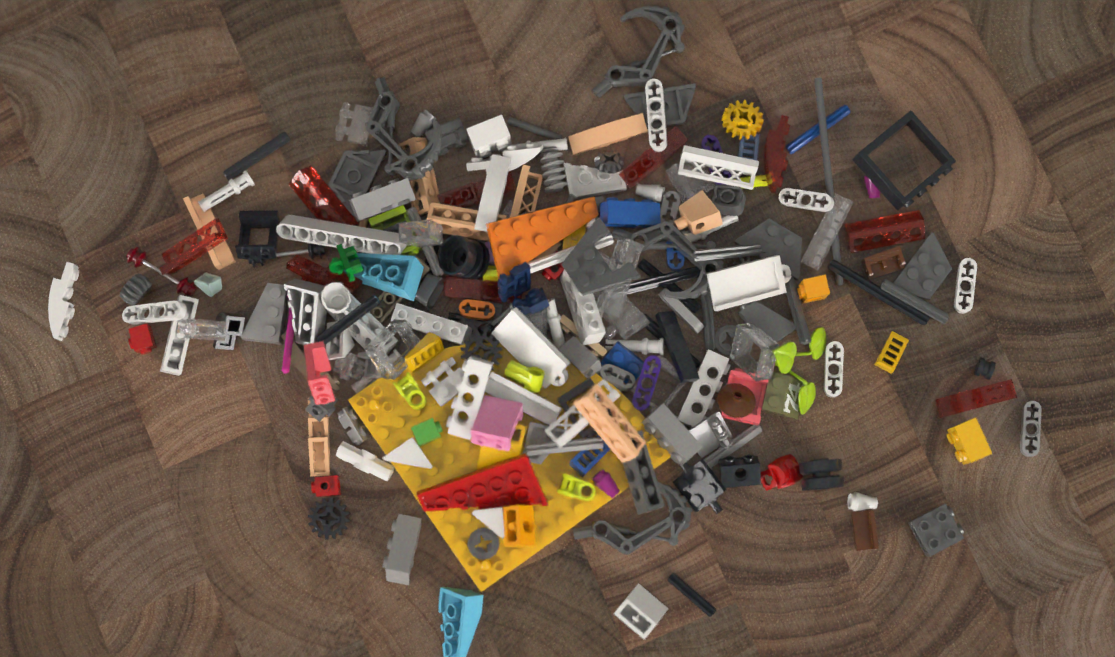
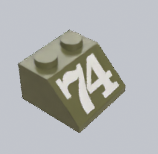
[761,372,803,420]

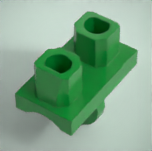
[329,244,363,282]

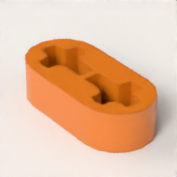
[459,299,495,321]

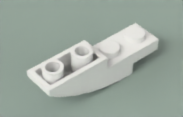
[466,142,543,173]
[48,262,79,341]

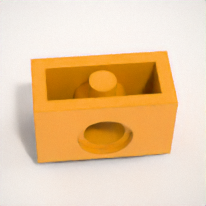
[797,275,830,304]
[503,505,535,547]

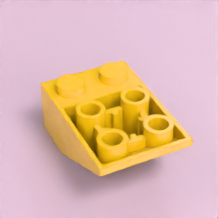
[476,425,527,471]

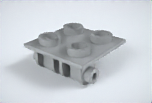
[688,411,733,458]

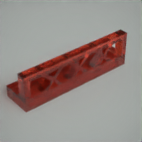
[288,166,358,226]
[845,210,925,253]
[159,218,228,275]

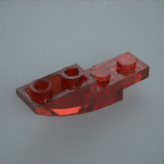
[764,115,790,193]
[619,126,688,189]
[437,171,517,208]
[286,254,363,293]
[443,276,522,304]

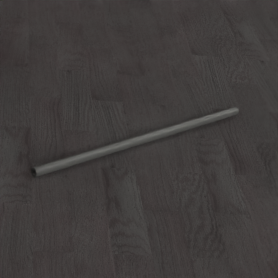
[814,78,844,286]

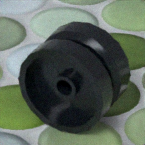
[799,458,845,491]

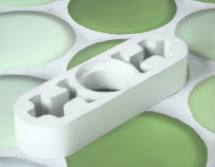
[779,188,834,212]
[954,258,977,314]
[824,341,844,398]

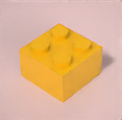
[947,418,992,465]

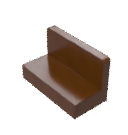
[851,509,879,551]

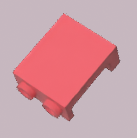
[304,341,335,405]
[720,368,769,426]

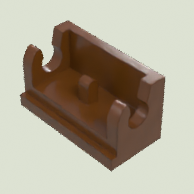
[861,246,906,280]

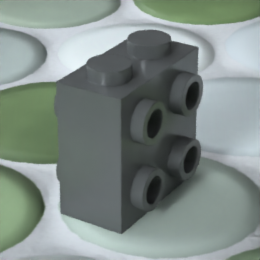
[908,504,964,557]

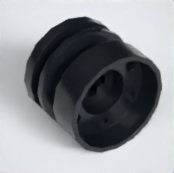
[438,235,490,280]

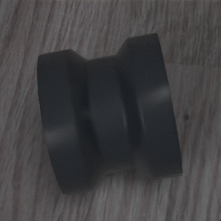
[974,357,996,380]

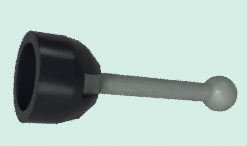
[477,303,514,338]

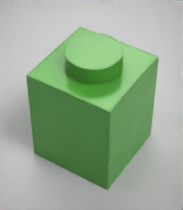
[411,418,443,446]

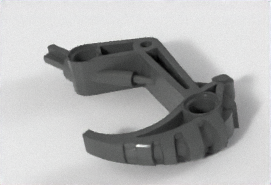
[592,5,685,98]
[366,77,442,181]
[612,221,724,299]
[573,482,693,555]

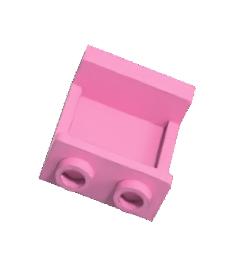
[471,395,523,451]

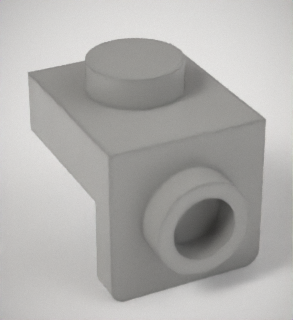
[358,349,385,379]

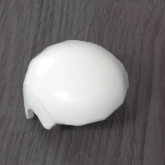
[321,282,351,314]

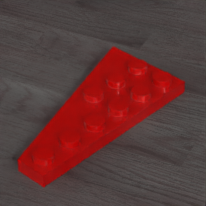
[416,453,548,511]

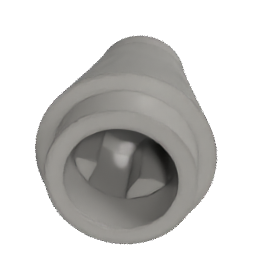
[411,109,437,137]

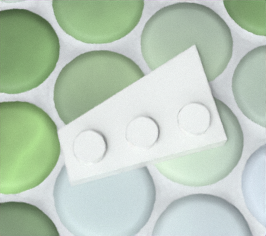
[564,163,626,199]

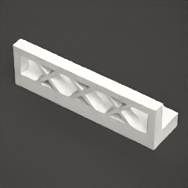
[678,145,759,190]
[485,372,561,426]
[545,379,620,449]

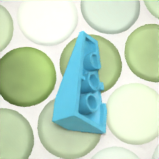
[438,587,483,657]

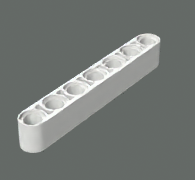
[276,215,408,255]

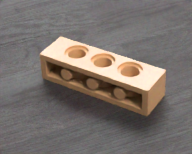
[427,202,506,242]

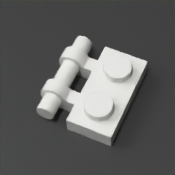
[421,357,464,407]

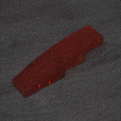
[935,379,1017,418]

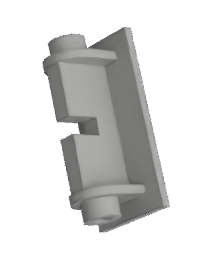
[337,406,371,446]

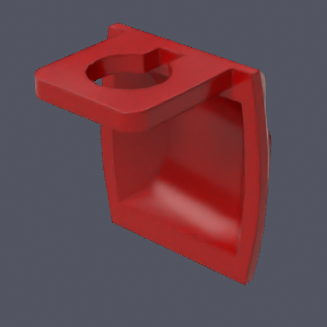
[760,454,803,491]

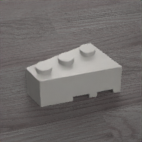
[349,178,416,222]
[284,279,327,345]
[240,283,288,345]
[383,514,421,585]

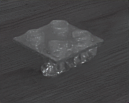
[666,162,716,204]

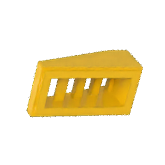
[874,331,909,374]
[405,332,444,371]

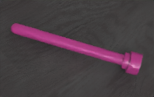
[282,292,294,374]

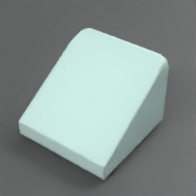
[194,273,222,297]

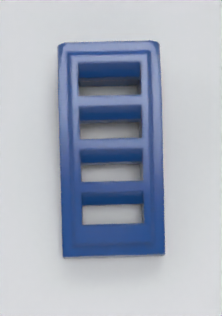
[569,434,611,477]

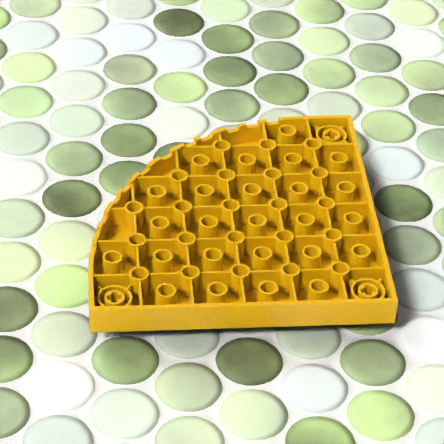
[348,343,671,592]

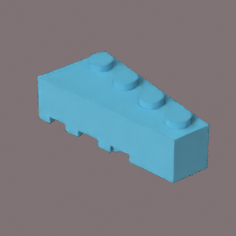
[343,253,424,301]

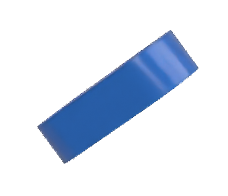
[666,241,684,271]

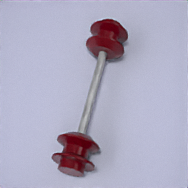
[126,247,197,297]

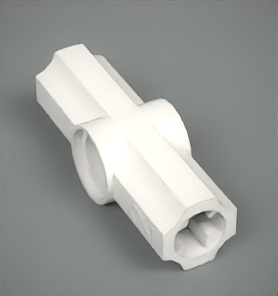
[335,441,395,482]

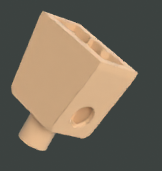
[673,190,723,235]

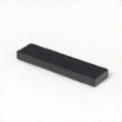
[655,311,700,383]

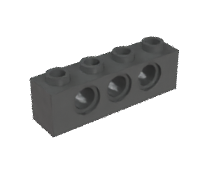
[623,431,665,515]

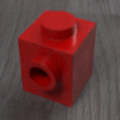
[128,323,157,355]

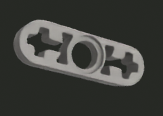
[658,288,704,334]
[1020,401,1041,457]

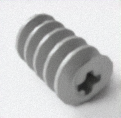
[539,151,568,193]

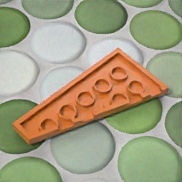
[486,196,599,279]

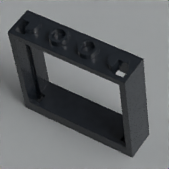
[852,110,956,211]

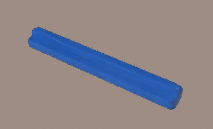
[786,105,851,154]

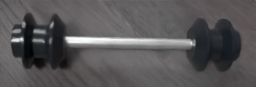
[248,243,326,267]

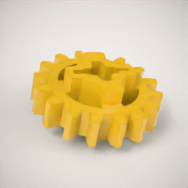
[722,100,764,140]

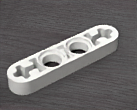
[645,79,667,152]
[122,300,187,325]

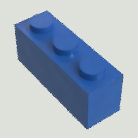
[600,197,661,228]

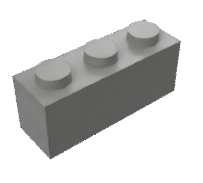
[641,403,703,466]

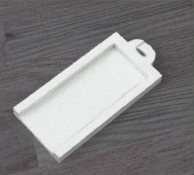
[707,255,791,311]
[491,307,570,389]

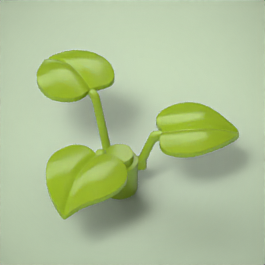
[770,327,827,415]

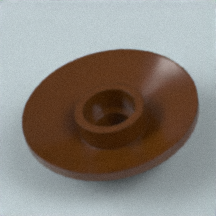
[717,383,756,418]

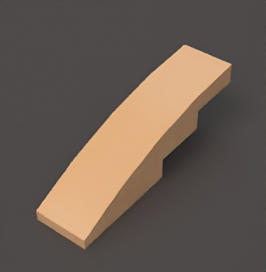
[568,113,648,155]
[308,397,330,477]

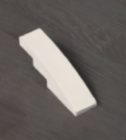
[475,154,511,232]

